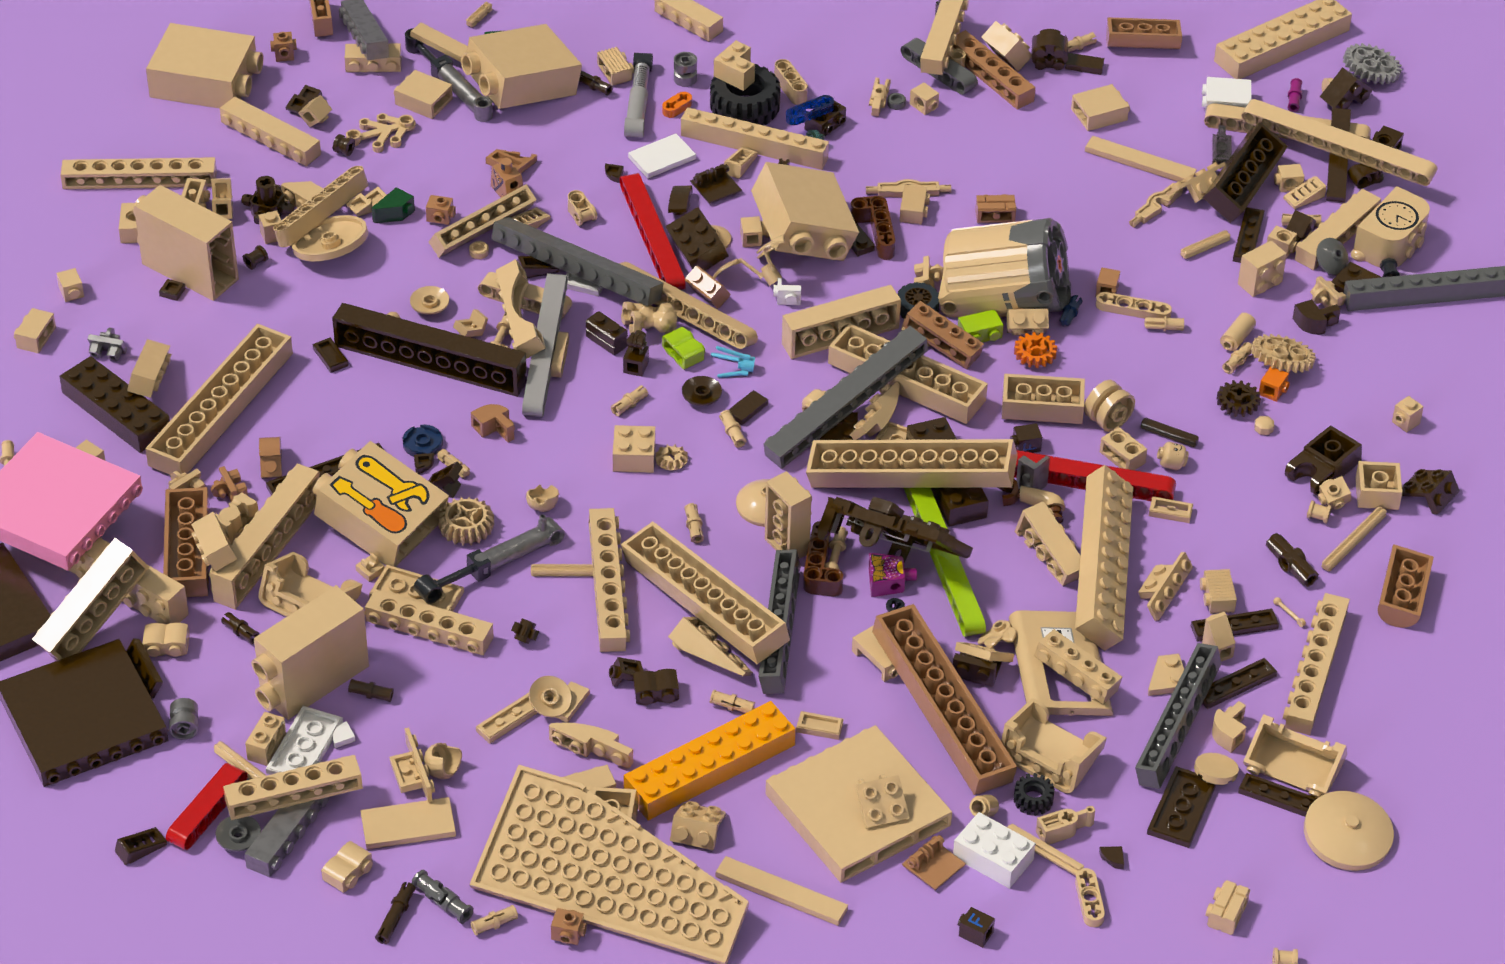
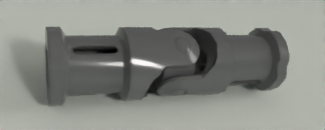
[412,870,474,924]

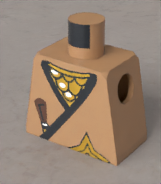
[491,158,523,198]

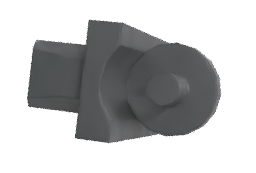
[87,327,127,361]

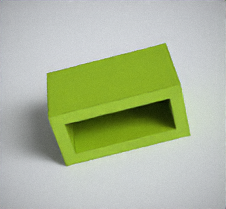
[957,310,1003,343]

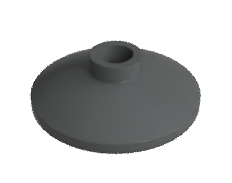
[1316,238,1348,275]
[215,816,261,852]

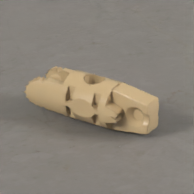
[869,77,891,116]

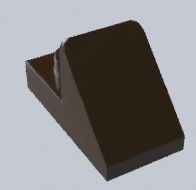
[428,461,463,498]

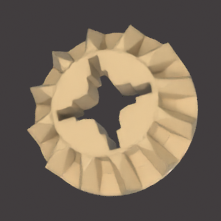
[655,444,688,470]

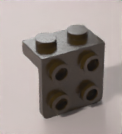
[1402,469,1460,514]
[953,652,1002,687]

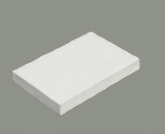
[628,134,696,179]

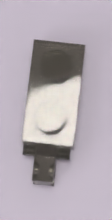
[1212,125,1232,165]

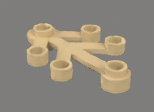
[346,113,416,153]

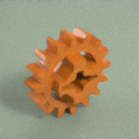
[1014,332,1057,368]

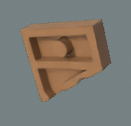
[486,149,537,173]

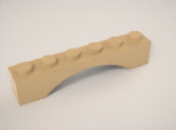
[495,259,546,359]

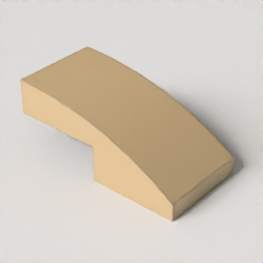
[346,187,386,216]

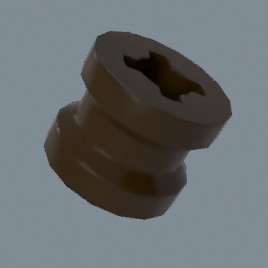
[332,134,355,156]

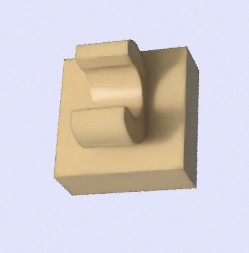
[355,553,385,582]

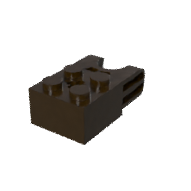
[1285,425,1362,496]

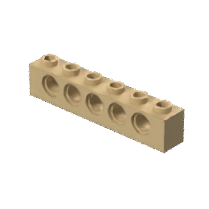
[365,589,494,656]
[223,755,363,820]

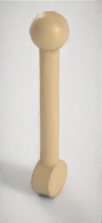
[1273,597,1306,627]

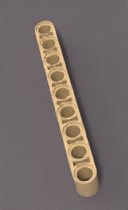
[1204,103,1371,140]
[619,262,758,349]

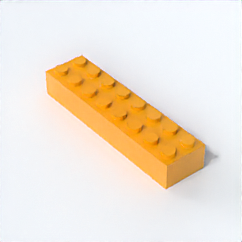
[624,701,796,821]

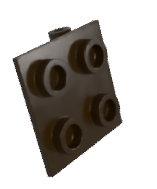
[690,164,742,204]

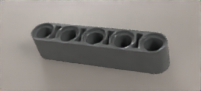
[900,38,978,95]

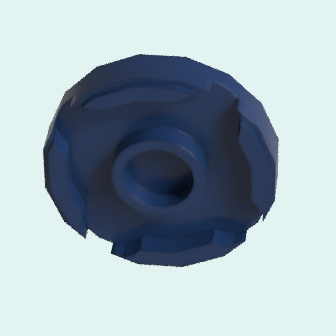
[402,424,443,457]

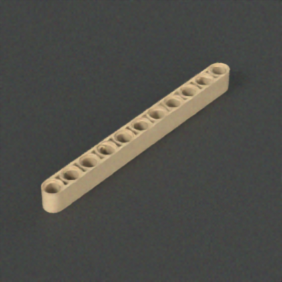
[1241,99,1438,186]

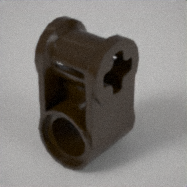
[1347,163,1384,189]

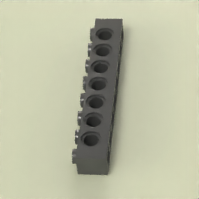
[758,549,801,694]
[1135,643,1222,789]

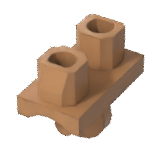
[211,466,248,502]

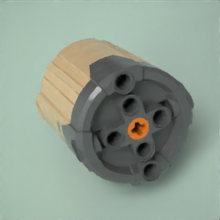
[938,218,1071,318]

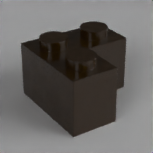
[1320,67,1373,109]

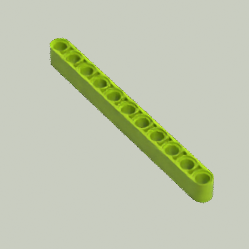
[904,488,986,637]

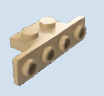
[1166,162,1225,203]
[1138,552,1193,621]
[389,727,435,802]

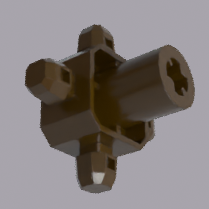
[241,176,294,224]

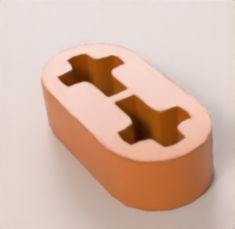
[662,92,692,118]

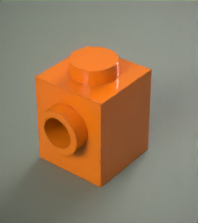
[1259,366,1290,402]

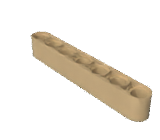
[273,166,368,247]

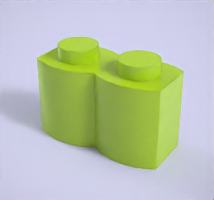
[662,327,705,369]

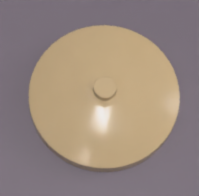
[291,215,368,261]
[1304,791,1394,871]

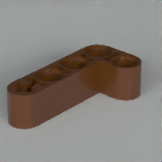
[851,196,895,260]
[803,521,843,597]

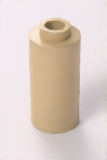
[1220,313,1256,351]

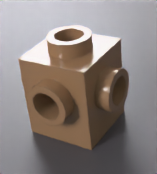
[270,32,297,62]
[426,195,456,225]
[551,908,587,945]

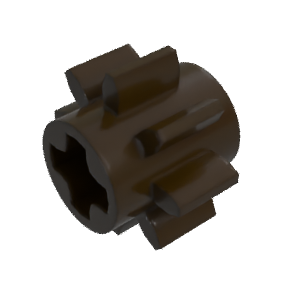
[511,618,539,644]

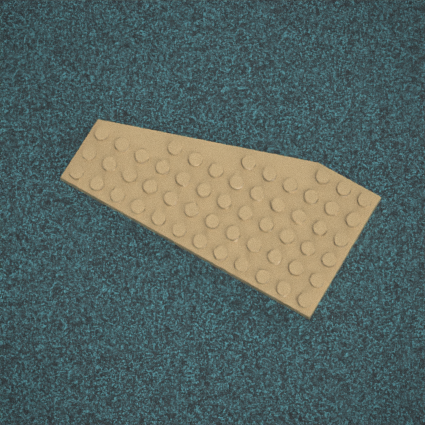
[469,765,749,964]

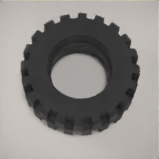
[710,64,781,125]

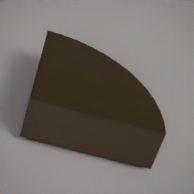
[605,163,624,183]
[414,453,434,474]
[1099,846,1124,869]

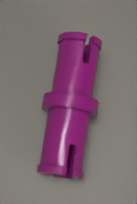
[1287,78,1303,112]

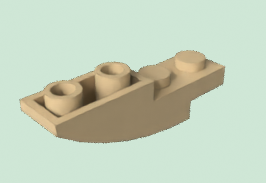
[850,382,900,440]
[549,722,633,769]

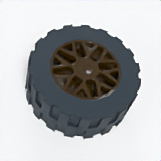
[898,282,939,319]

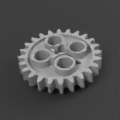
[1343,43,1402,85]

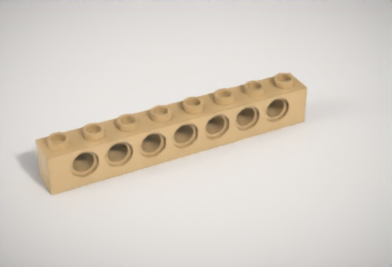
[60,157,217,189]
[588,508,630,652]
[1282,593,1350,735]

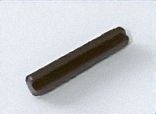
[1141,417,1199,447]

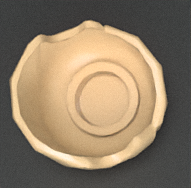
[526,485,559,512]

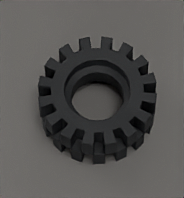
[1013,773,1055,816]

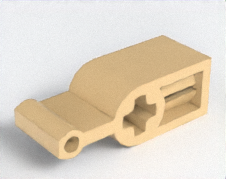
[1036,806,1095,845]

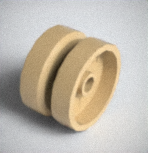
[1084,379,1136,432]

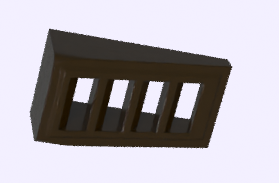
[517,256,560,278]
[115,827,167,865]

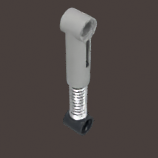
[624,52,653,137]

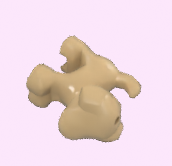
[621,301,677,334]

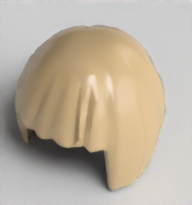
[424,743,462,779]

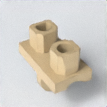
[914,256,944,288]
[1310,276,1346,307]
[168,469,205,489]

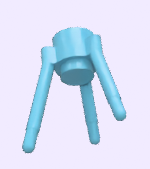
[711,346,755,378]

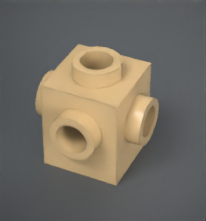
[1318,476,1351,510]

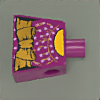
[869,553,917,597]

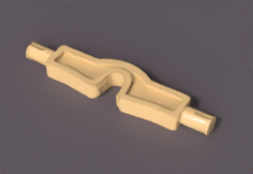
[866,179,951,198]
[1129,180,1185,227]

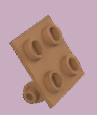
[902,835,966,890]

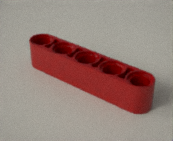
[166,763,248,850]

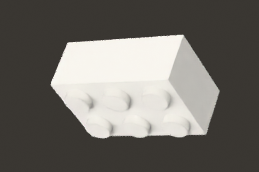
[953,812,1036,889]

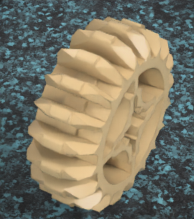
[438,496,494,546]

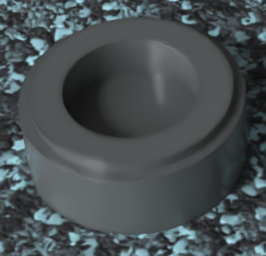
[887,93,906,110]

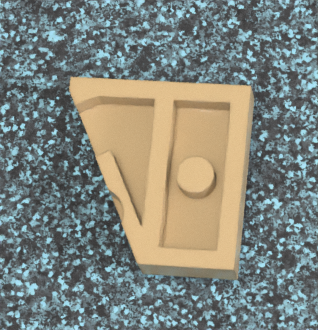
[955,642,1014,662]
[1148,654,1184,696]

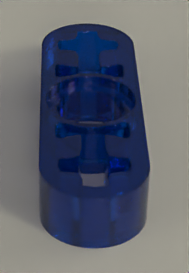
[786,95,834,125]

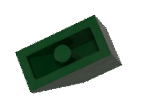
[372,187,415,223]

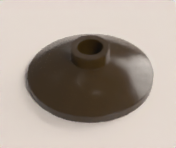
[682,376,722,406]

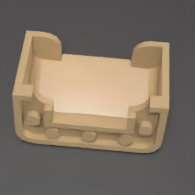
[259,552,363,616]
[1001,698,1107,793]
[1243,714,1347,798]

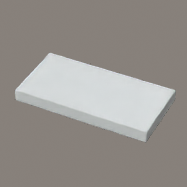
[266,706,343,775]

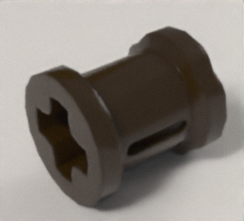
[242,245,268,270]

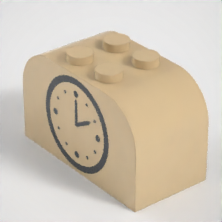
[1353,186,1430,268]

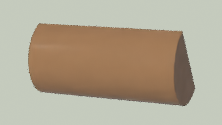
[1106,17,1182,49]
[1378,544,1434,628]

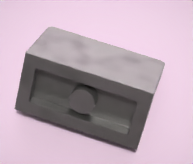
[1016,455,1050,490]

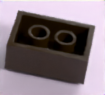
[665,207,729,271]

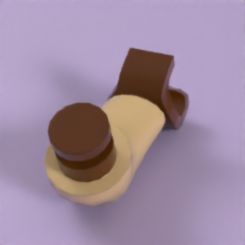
[997,479,1065,523]

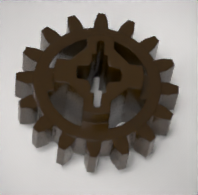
[1216,380,1261,417]

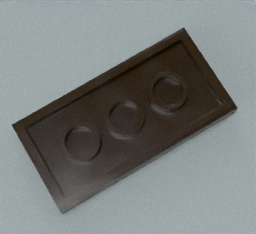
[1147,766,1217,848]

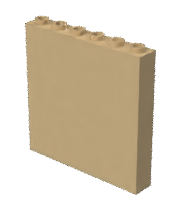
[766,725,952,883]

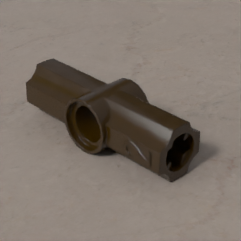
[1266,533,1319,587]

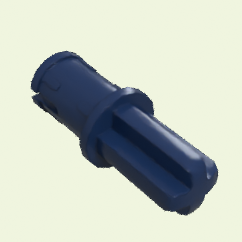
[1059,295,1083,326]

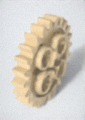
[1251,334,1316,373]

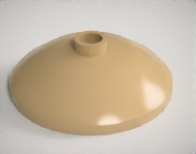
[736,479,770,527]

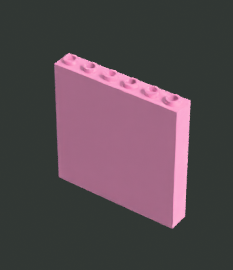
[0,432,143,571]

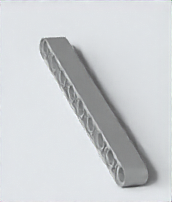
[522,273,568,417]

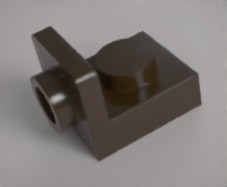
[609,657,643,687]

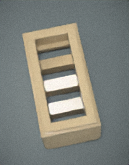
[724,147,758,179]
[1283,176,1326,209]
[512,207,550,229]

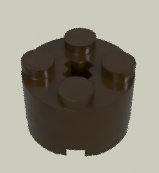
[1031,29,1068,70]

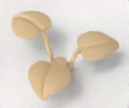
[713,234,785,286]

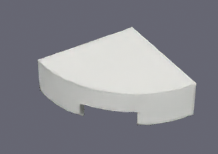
[333,721,355,748]

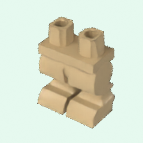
[215,493,258,545]

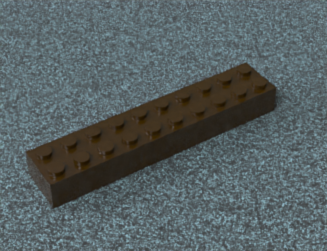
[332,303,527,397]

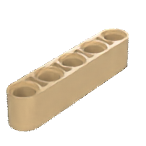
[478,272,573,320]

